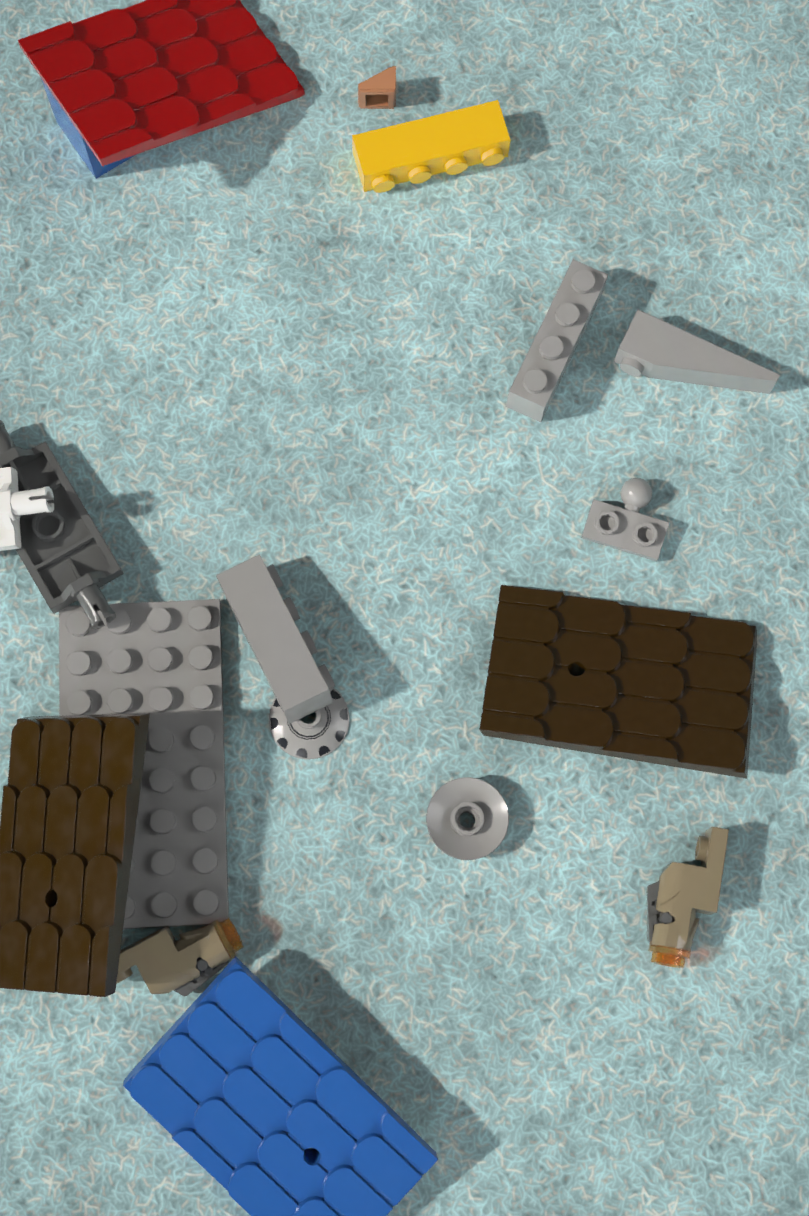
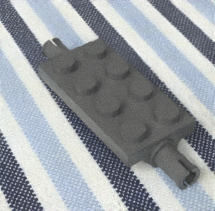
[0,420,124,629]

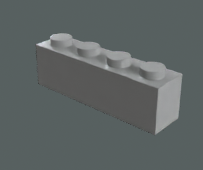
[506,259,608,422]
[216,554,335,724]

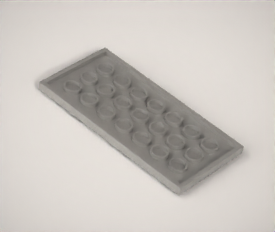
[59,599,229,929]

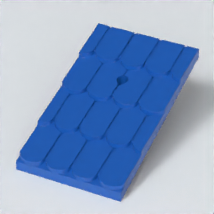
[123,956,438,1216]

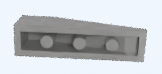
[614,309,780,394]

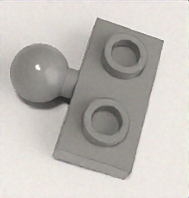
[581,478,669,562]

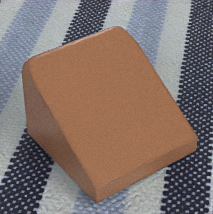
[358,66,396,109]

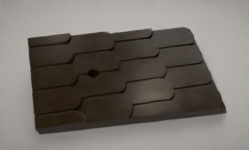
[479,585,757,779]
[0,713,150,997]

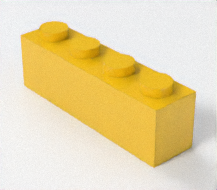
[352,100,511,193]

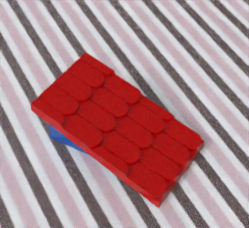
[18,0,305,179]

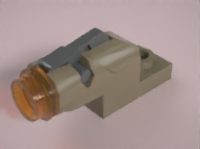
[646,827,729,968]
[116,918,244,996]

